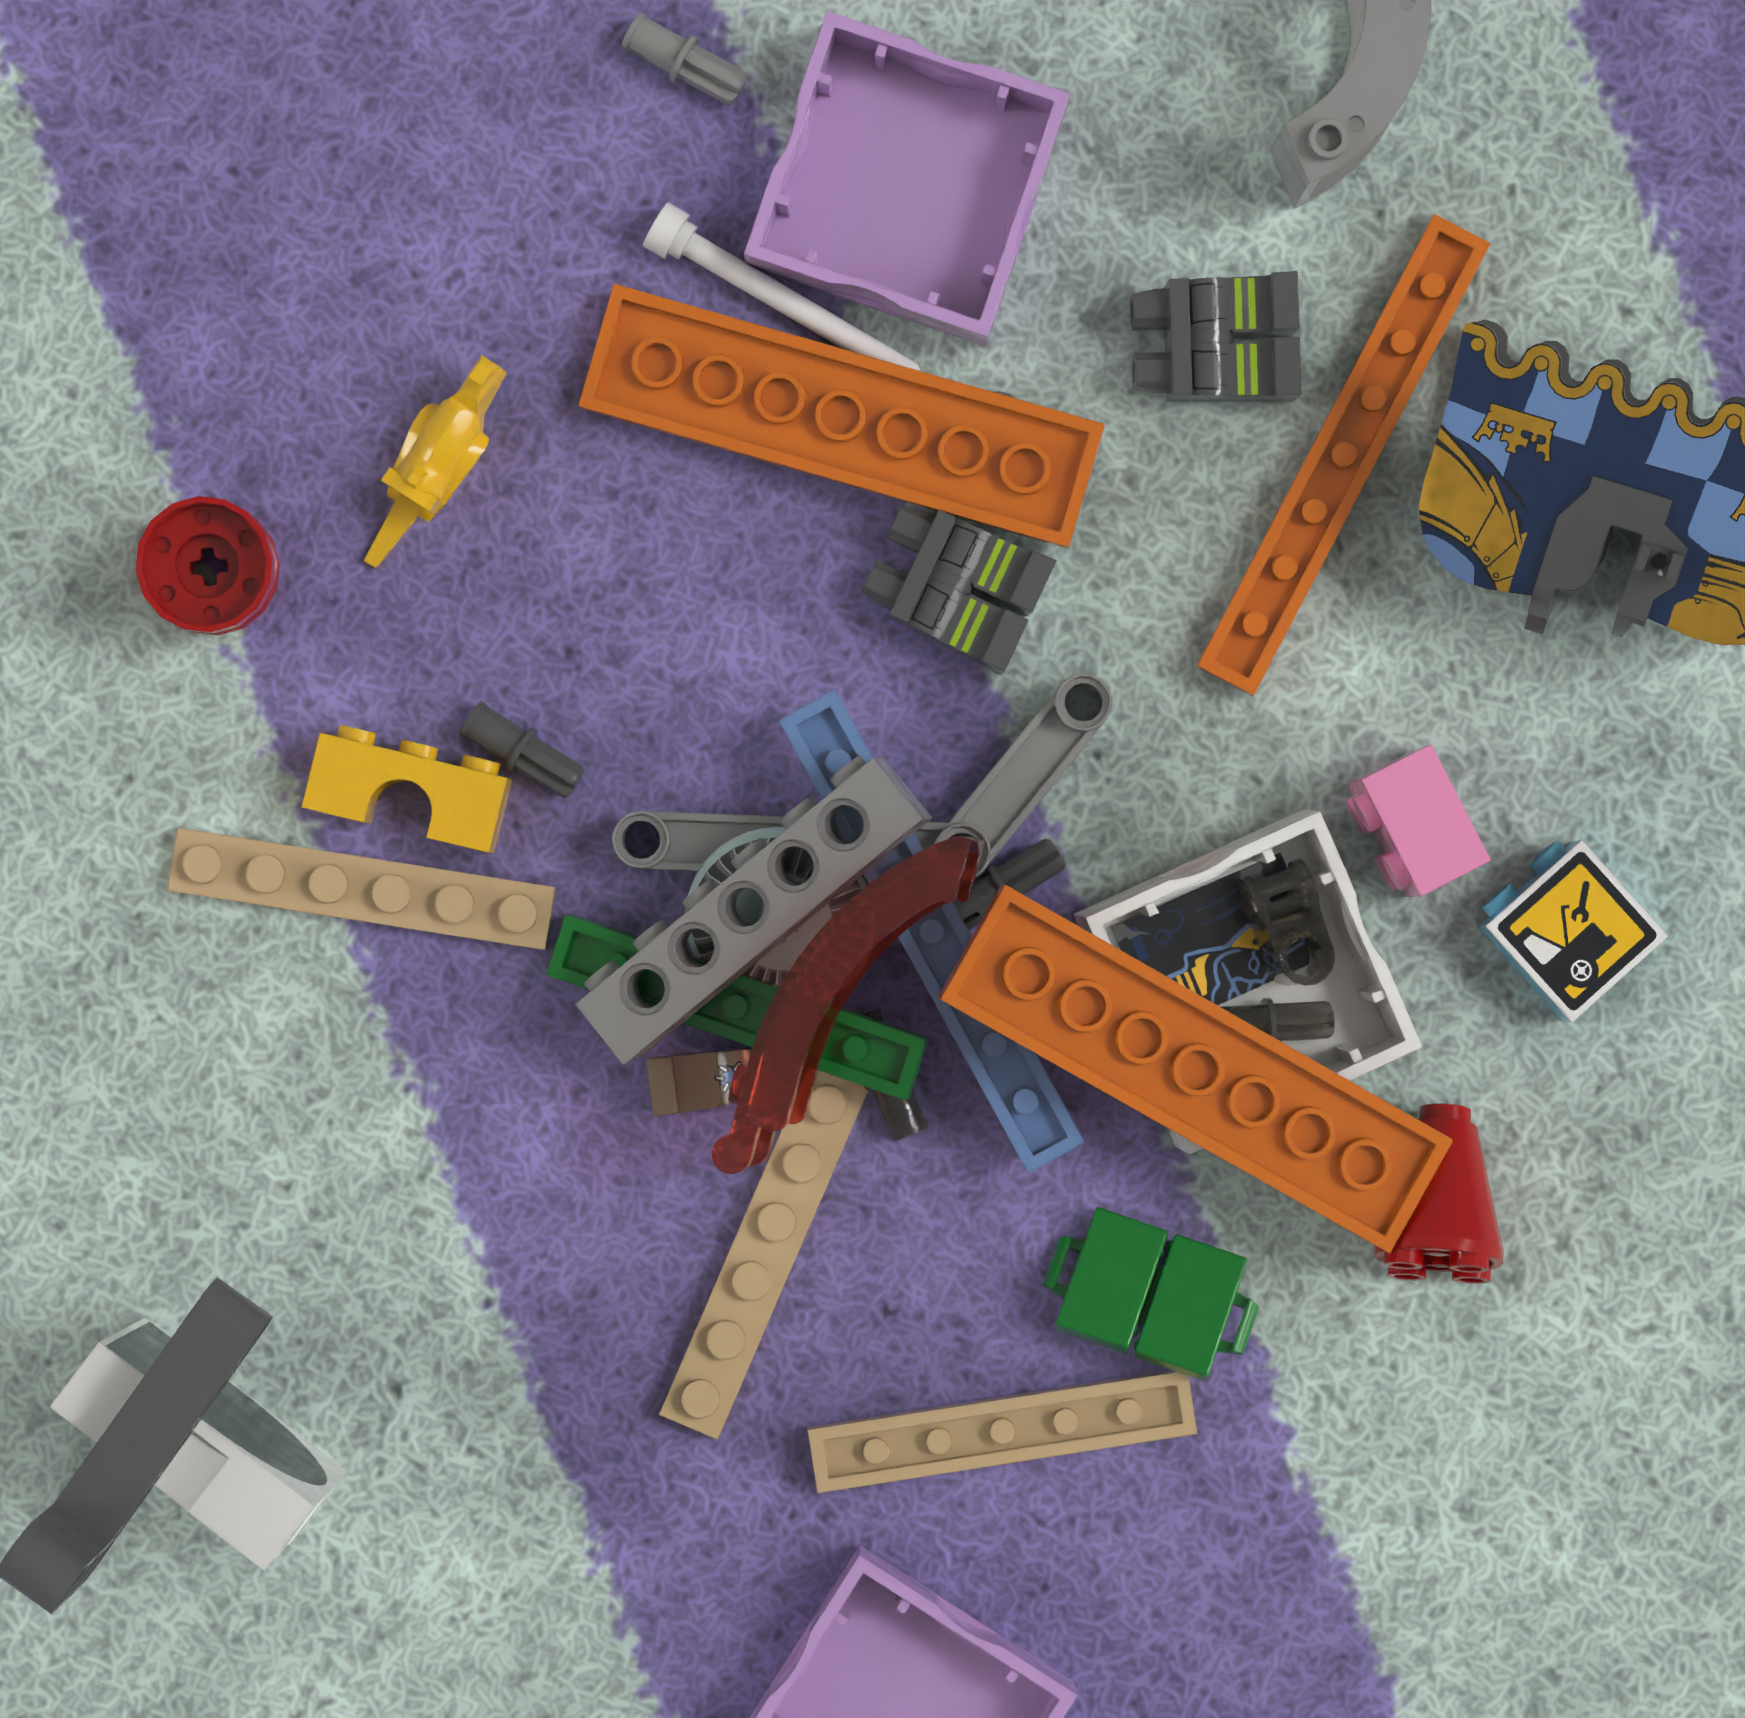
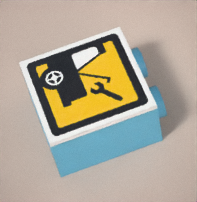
[1477,840,1668,1022]

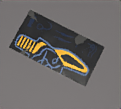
[1111,852,1324,1005]

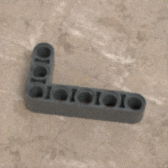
[0,1277,273,1614]

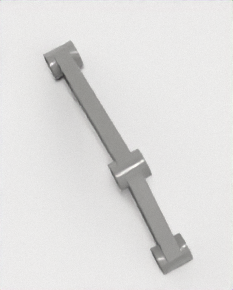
[612,673,1113,881]

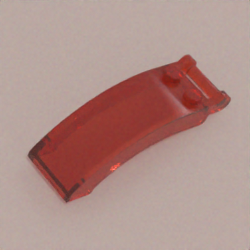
[712,836,985,1174]

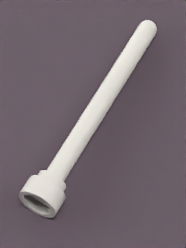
[643,202,921,371]

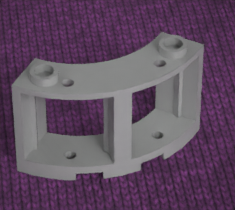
[1270,0,1432,209]

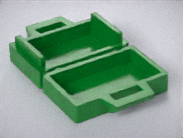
[1043,1207,1259,1381]

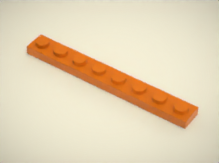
[1196,214,1491,697]

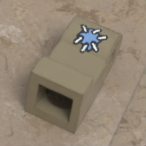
[646,1047,771,1117]

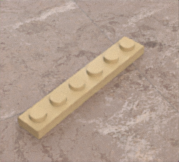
[167,828,557,950]
[659,1067,869,1440]
[808,1370,1197,1493]

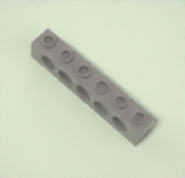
[575,756,932,1065]

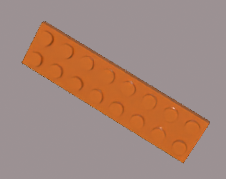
[578,283,1105,549]
[937,884,1453,1253]

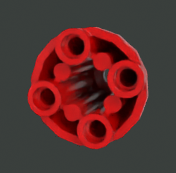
[1373,1103,1504,1284]

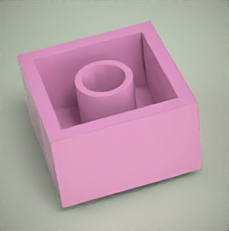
[1345,744,1491,897]

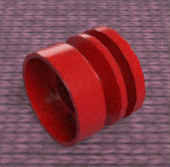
[135,496,280,636]

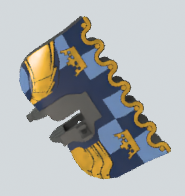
[1419,319,1745,645]

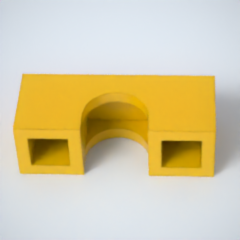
[301,724,512,854]

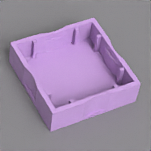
[744,11,1071,347]
[749,1545,1078,1718]

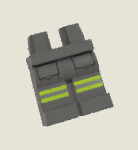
[1130,271,1302,402]
[861,506,1057,675]

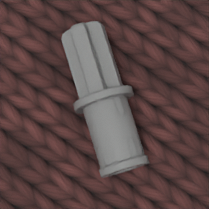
[621,12,747,105]

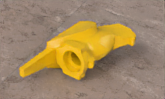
[364,355,507,568]

